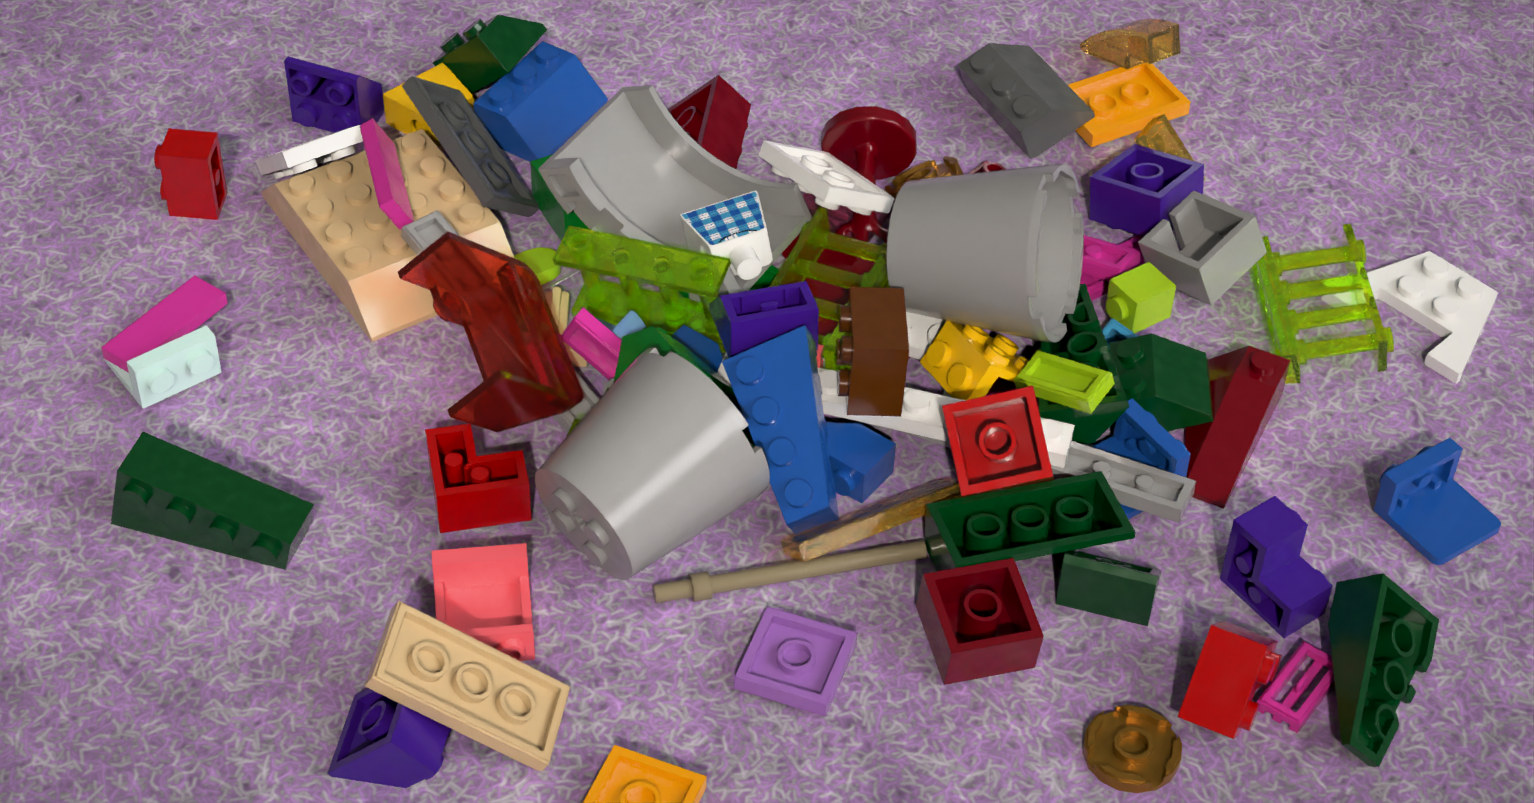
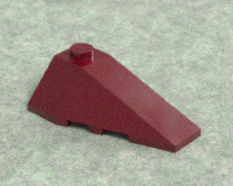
[1184,346,1291,509]

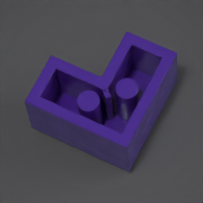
[1220,496,1333,638]

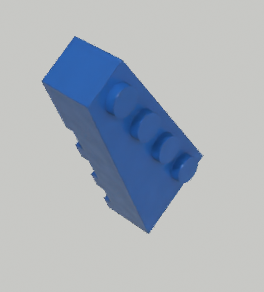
[722,325,839,536]

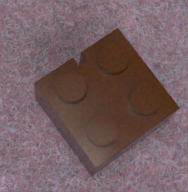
[836,287,909,416]

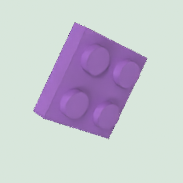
[734,606,858,717]

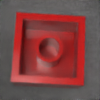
[942,386,1054,497]

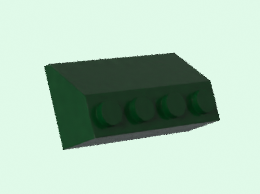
[924,471,1135,571]

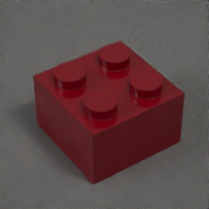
[916,558,1044,685]

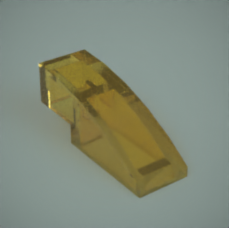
[1080,18,1181,69]

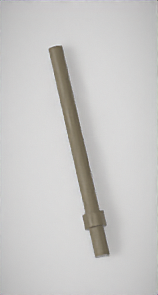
[652,540,927,603]

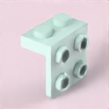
[105,325,222,409]

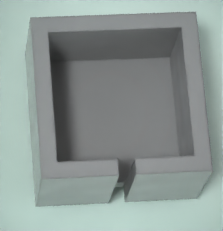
[1138,191,1267,305]

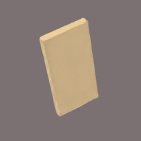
[365,600,570,771]

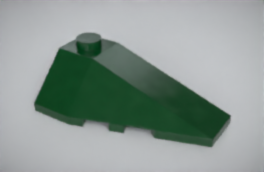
[1328,573,1439,767]

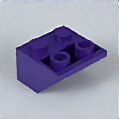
[284,56,385,133]
[709,281,819,358]

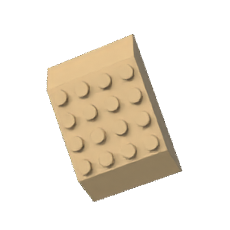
[261,129,523,342]

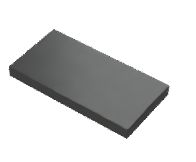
[402,76,539,217]

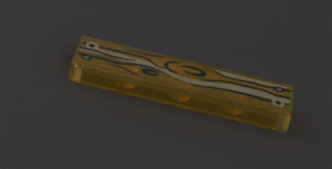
[781,479,962,562]

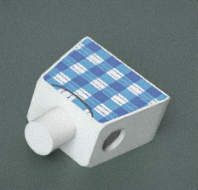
[680,190,773,280]

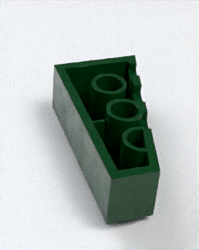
[111,432,314,570]

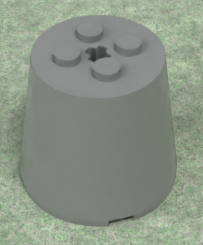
[887,164,1084,343]
[534,347,770,580]

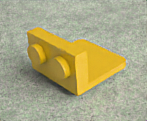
[920,321,1029,400]

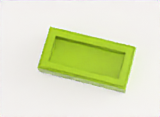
[1014,350,1115,414]

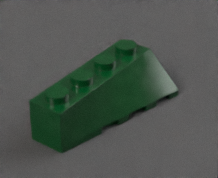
[1039,284,1130,444]

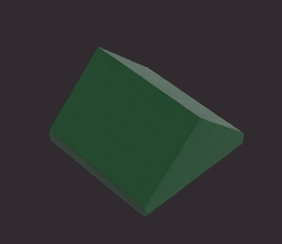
[1056,550,1162,626]

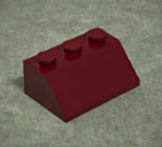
[667,75,751,169]

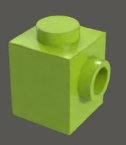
[1105,262,1176,333]

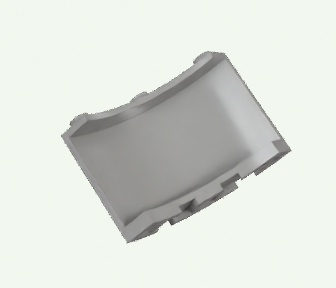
[538,85,813,304]

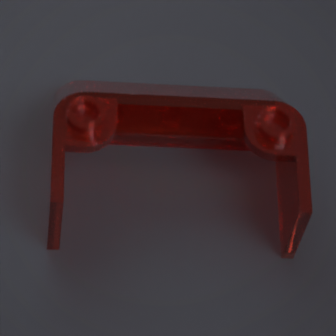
[398,231,583,432]

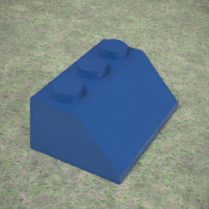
[473,41,608,162]

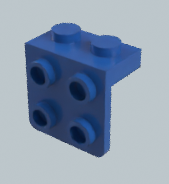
[1093,398,1191,519]
[1373,438,1501,565]

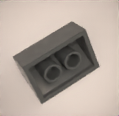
[958,43,1095,159]

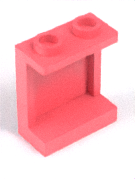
[432,543,535,661]

